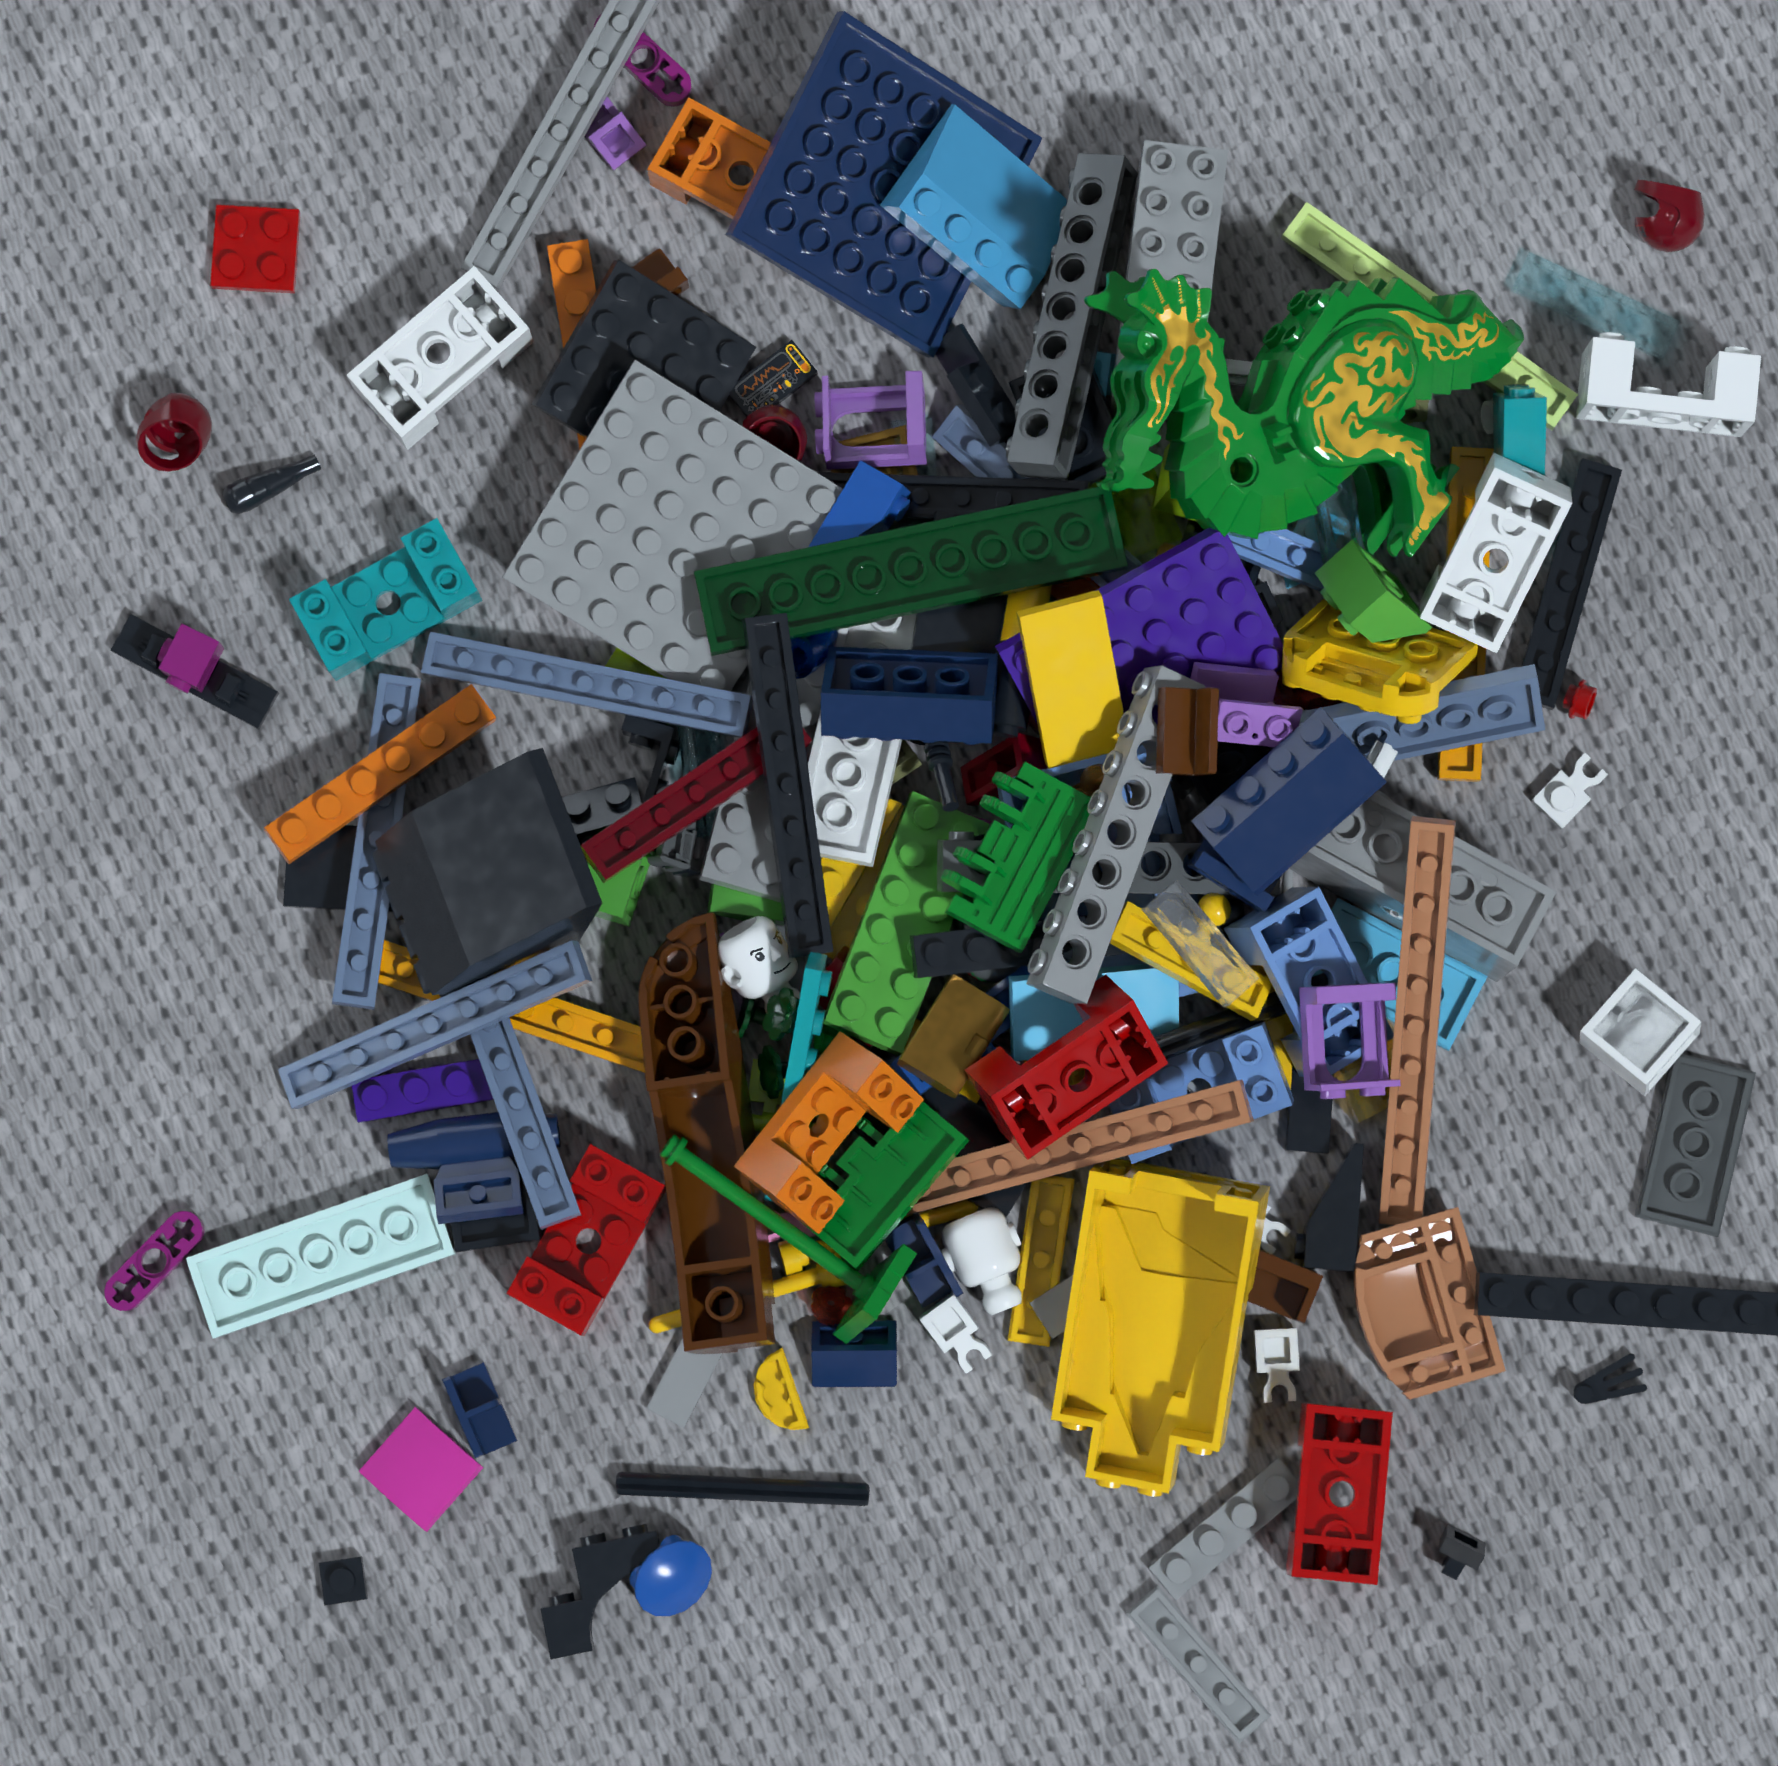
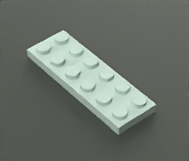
[186,1174,456,1339]

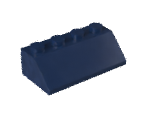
[821,646,998,745]
[1192,707,1387,896]

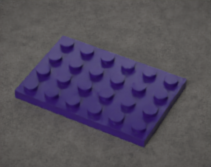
[995,528,1283,725]

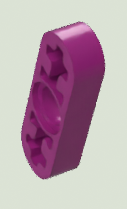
[594,14,692,107]
[104,1211,205,1311]

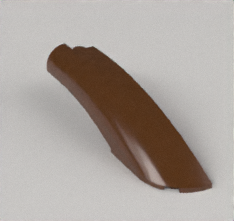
[638,912,775,1354]

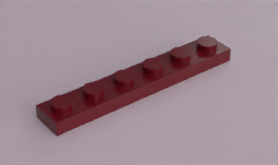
[581,727,812,883]

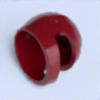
[1634,180,1705,252]
[136,393,212,472]
[742,405,808,462]

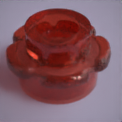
[810,1285,852,1325]

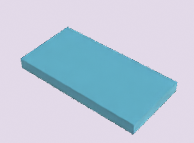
[1312,898,1488,1051]
[1009,963,1179,1061]

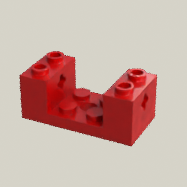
[965,974,1169,1160]
[506,1144,666,1336]
[1286,1403,1393,1585]

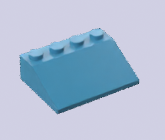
[880,104,1067,309]

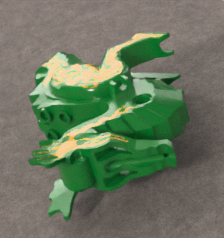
[1084,269,1524,557]

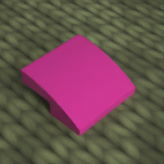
[359,1407,484,1532]

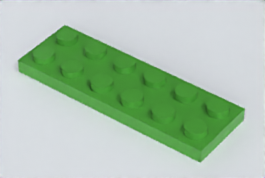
[823,791,989,1057]

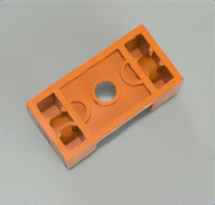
[647,97,771,219]
[734,1032,924,1234]

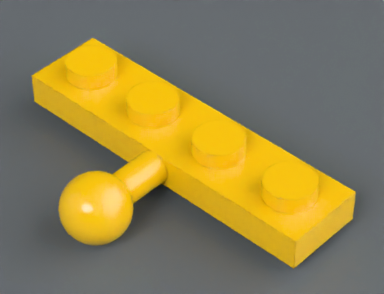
[1110,893,1273,1021]

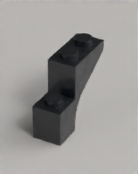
[540,1524,660,1660]

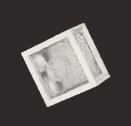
[1579,968,1701,1096]

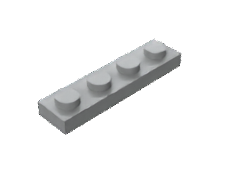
[1148,1458,1298,1601]

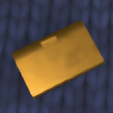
[897,974,1010,1098]

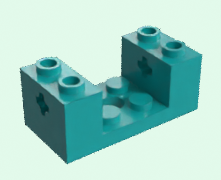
[289,518,483,681]

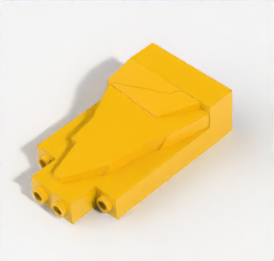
[1051,1158,1270,1497]

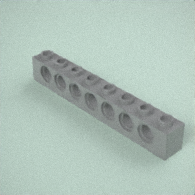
[1026,665,1205,1004]

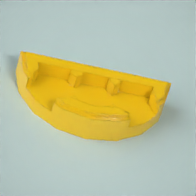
[754,1347,809,1430]

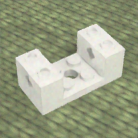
[347,266,534,450]
[1575,332,1761,437]
[1420,452,1572,653]

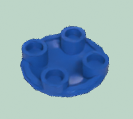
[629,1535,712,1617]

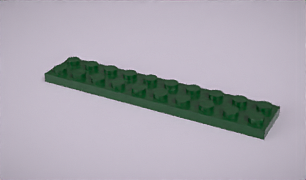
[694,487,1128,656]

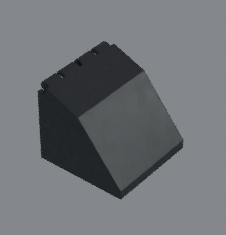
[372,748,603,997]

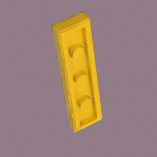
[1007,1176,1075,1347]

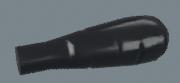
[222,454,321,514]

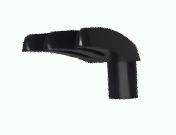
[1573,1353,1647,1404]

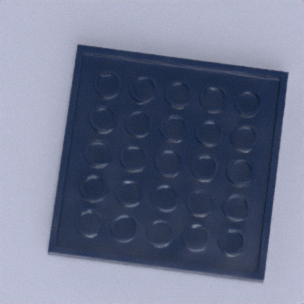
[725,11,1042,358]

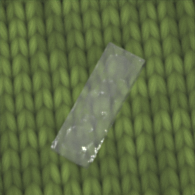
[1142,880,1259,1008]

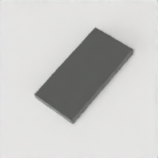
[1635,1054,1756,1237]

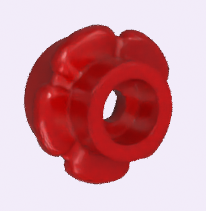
[1563,679,1597,720]

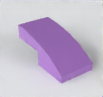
[585,97,647,171]

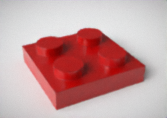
[210,204,301,294]

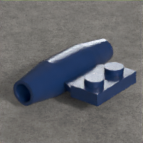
[387,1112,561,1224]

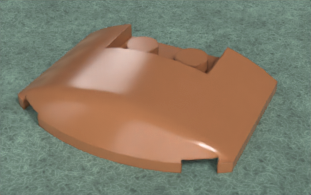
[1354,1207,1506,1400]

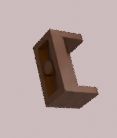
[1248,1250,1323,1323]

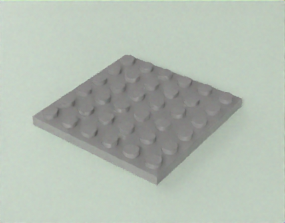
[502,360,843,691]

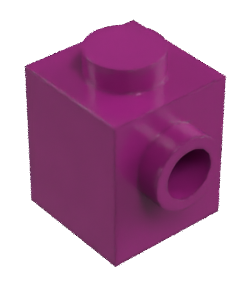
[157,623,224,694]

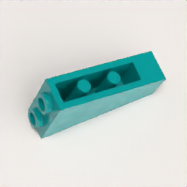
[1493,384,1547,476]

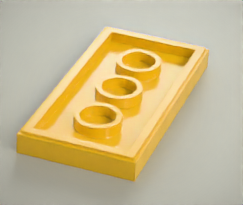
[1016,590,1124,769]

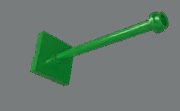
[659,1134,917,1344]

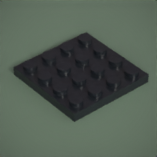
[531,259,756,438]

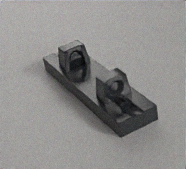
[111,614,279,730]

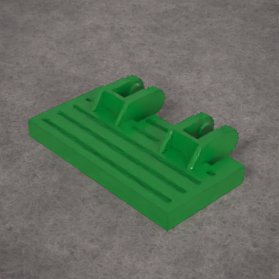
[941,762,1091,953]
[800,1102,969,1271]

